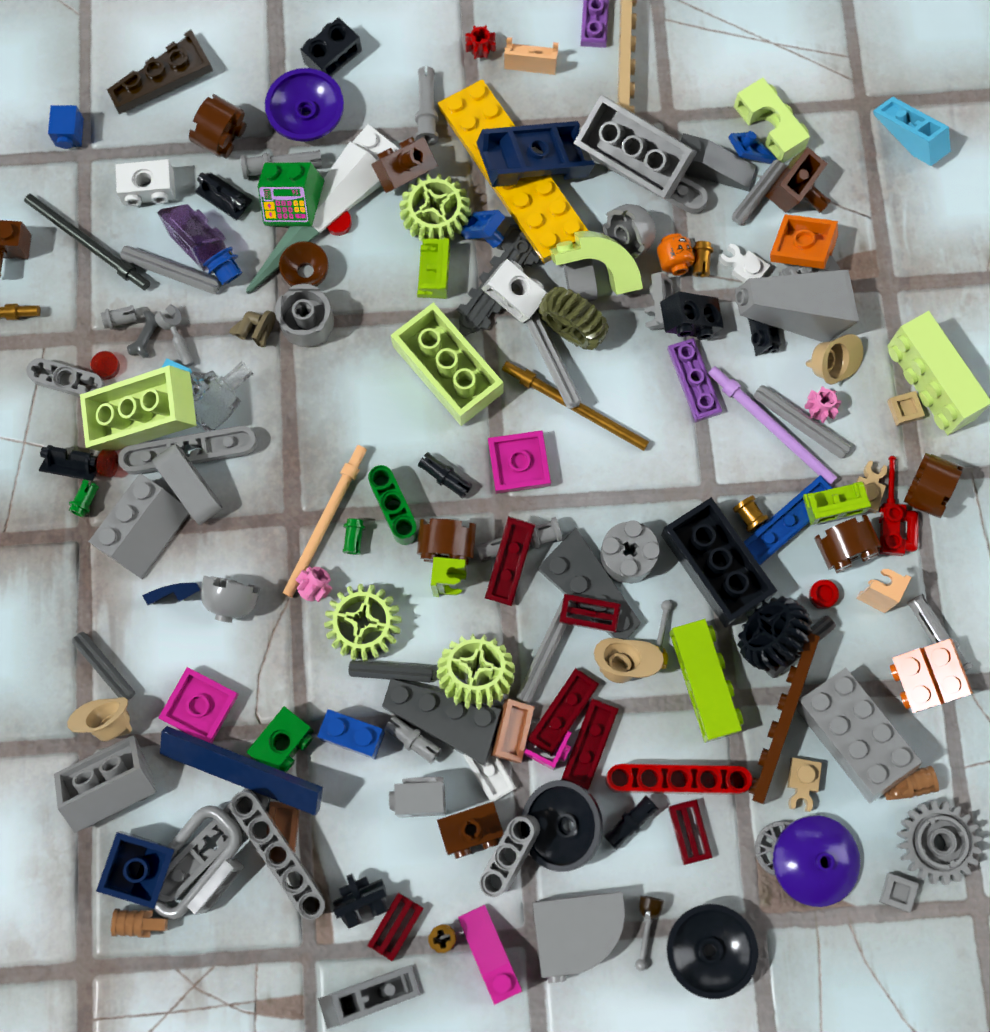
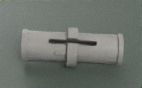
[384,715,442,764]

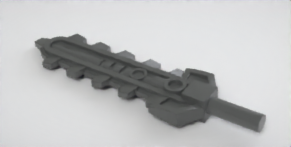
[456,224,541,338]

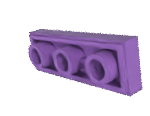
[581,0,609,48]
[667,338,722,422]

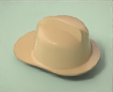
[806,334,864,385]
[594,638,664,683]
[67,697,132,742]

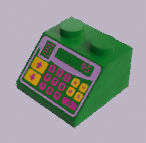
[258,162,325,226]

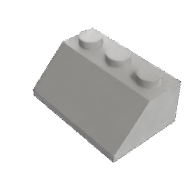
[88,473,190,579]
[54,735,156,833]

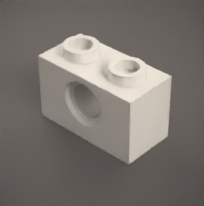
[115,159,176,206]
[481,259,547,323]

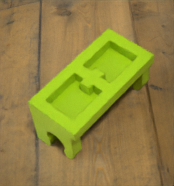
[417,238,450,299]
[803,481,871,525]
[431,557,467,597]

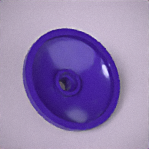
[265,68,344,142]
[773,816,860,907]

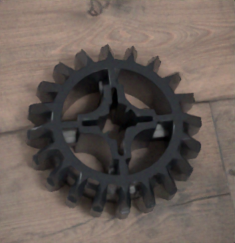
[738,596,813,672]

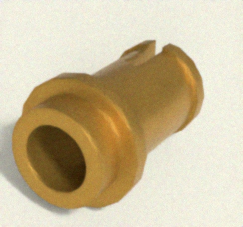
[692,241,714,277]

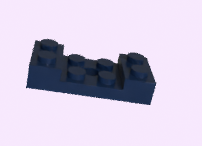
[476,121,595,187]

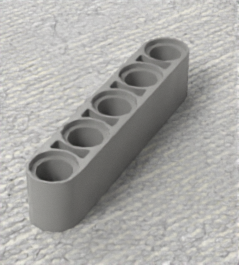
[230,790,325,920]

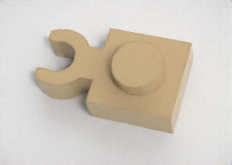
[856,460,887,513]
[787,758,822,812]

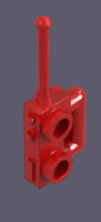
[879,456,919,556]

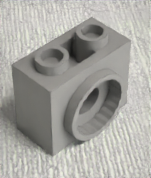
[389,777,446,818]

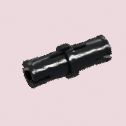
[418,452,472,499]
[604,795,659,850]

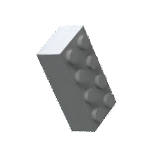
[574,95,697,199]
[796,668,922,804]

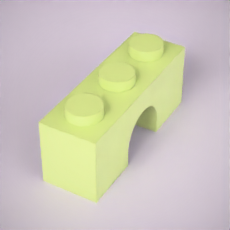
[734,78,810,163]

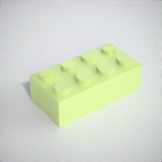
[391,302,504,426]
[887,311,990,436]
[80,365,197,453]

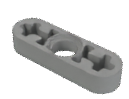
[26,358,105,397]

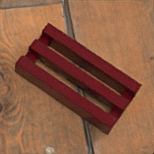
[559,594,621,633]
[668,799,713,865]
[367,893,424,962]

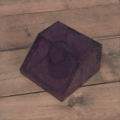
[157,204,226,271]

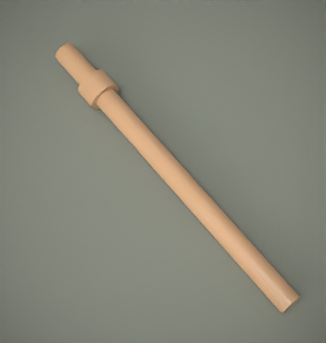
[282,445,367,598]

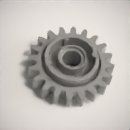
[897,801,982,885]

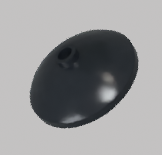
[521,780,603,872]
[666,904,758,999]

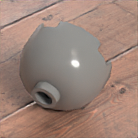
[603,204,656,259]
[200,576,260,623]

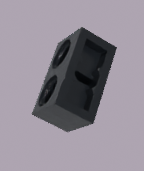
[300,17,362,77]
[660,291,724,340]

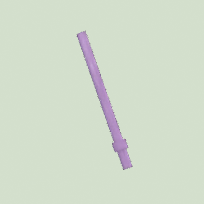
[708,366,837,485]

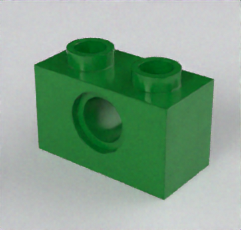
[246,706,314,772]

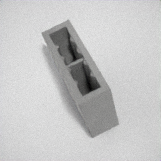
[532,892,625,983]

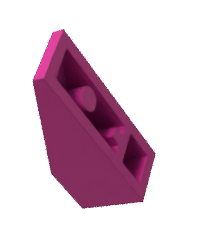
[458,905,522,1005]

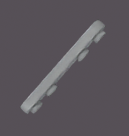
[590,154,708,213]
[118,426,257,475]
[158,788,270,902]

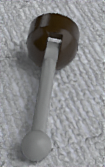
[635,896,664,971]

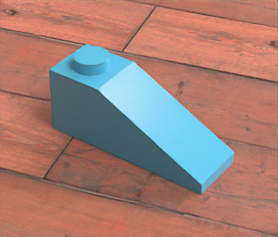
[873,97,951,166]

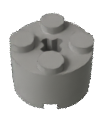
[275,284,334,347]
[600,520,660,584]

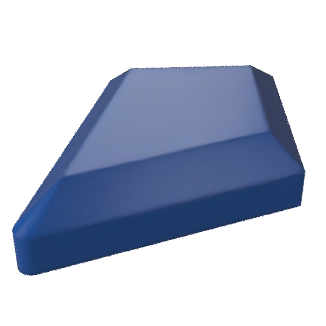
[728,131,777,164]

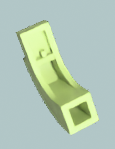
[550,231,643,295]

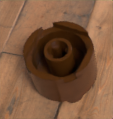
[189,94,247,159]
[903,453,964,519]
[814,515,882,574]
[417,518,476,565]

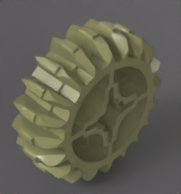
[539,287,609,350]

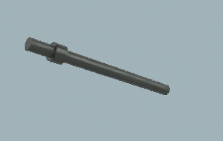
[24,194,150,290]

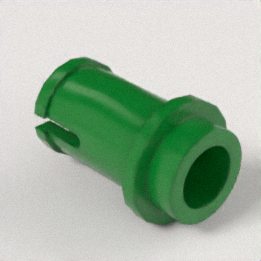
[69,480,99,517]
[342,518,366,555]

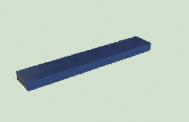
[160,726,323,816]

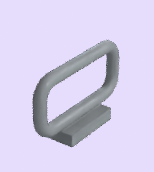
[154,805,245,920]

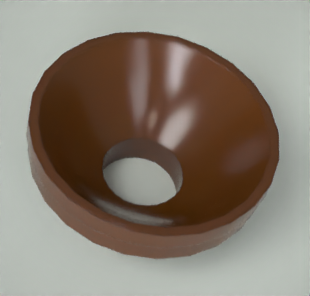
[279,241,329,287]

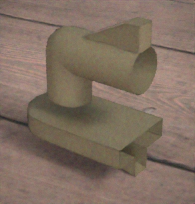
[229,310,276,347]

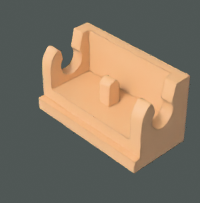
[504,37,559,75]
[856,569,911,613]

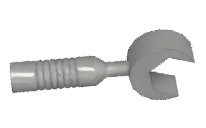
[155,304,194,367]

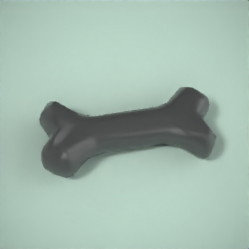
[127,311,164,358]

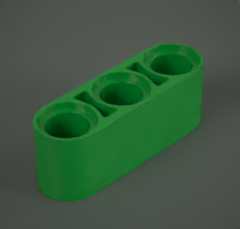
[368,465,418,545]

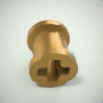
[732,495,769,532]
[428,925,456,953]

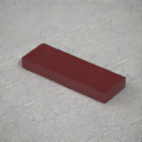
[485,516,536,606]
[527,668,599,756]
[561,698,619,790]

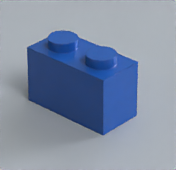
[317,709,385,760]

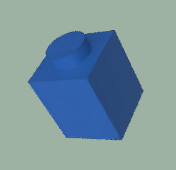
[48,105,84,149]

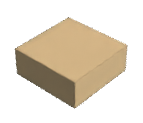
[887,391,925,426]

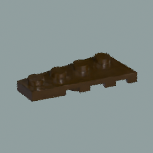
[107,29,213,114]

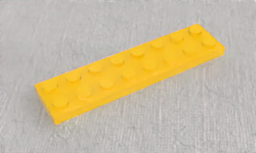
[438,79,588,264]

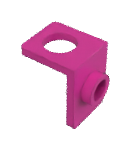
[524,731,572,770]

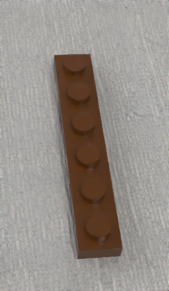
[748,634,820,804]

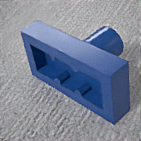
[460,210,505,248]

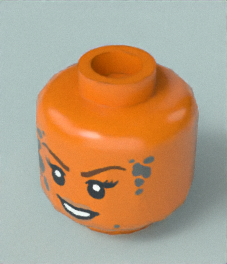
[657,233,695,276]

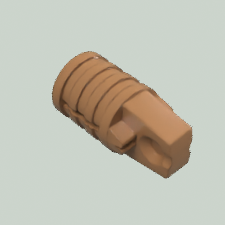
[884,766,939,800]
[111,908,168,938]

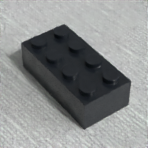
[661,497,777,628]

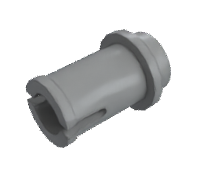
[101,305,137,330]

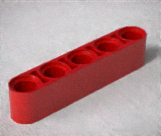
[605,764,752,795]

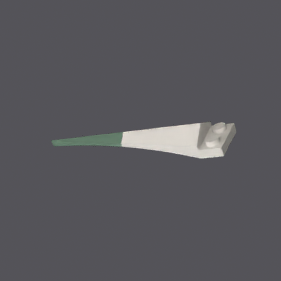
[246,124,399,294]

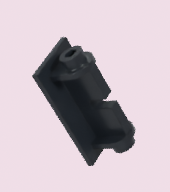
[195,172,252,221]
[747,318,781,356]
[39,445,102,481]

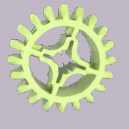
[399,173,471,243]
[324,584,402,661]
[437,634,515,710]

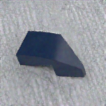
[142,582,201,605]

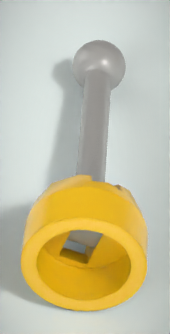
[656,600,673,669]

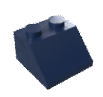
[96,831,175,909]

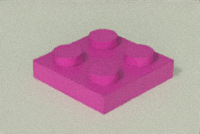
[488,430,551,494]
[158,667,239,743]

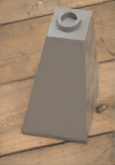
[735,270,859,342]

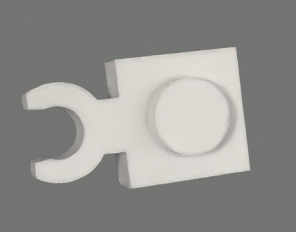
[719,243,770,283]

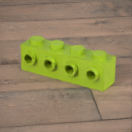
[669,619,744,743]

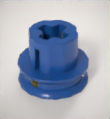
[203,247,242,286]

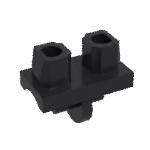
[333,873,388,929]

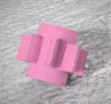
[804,386,842,423]
[296,566,332,602]

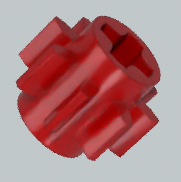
[465,25,496,59]

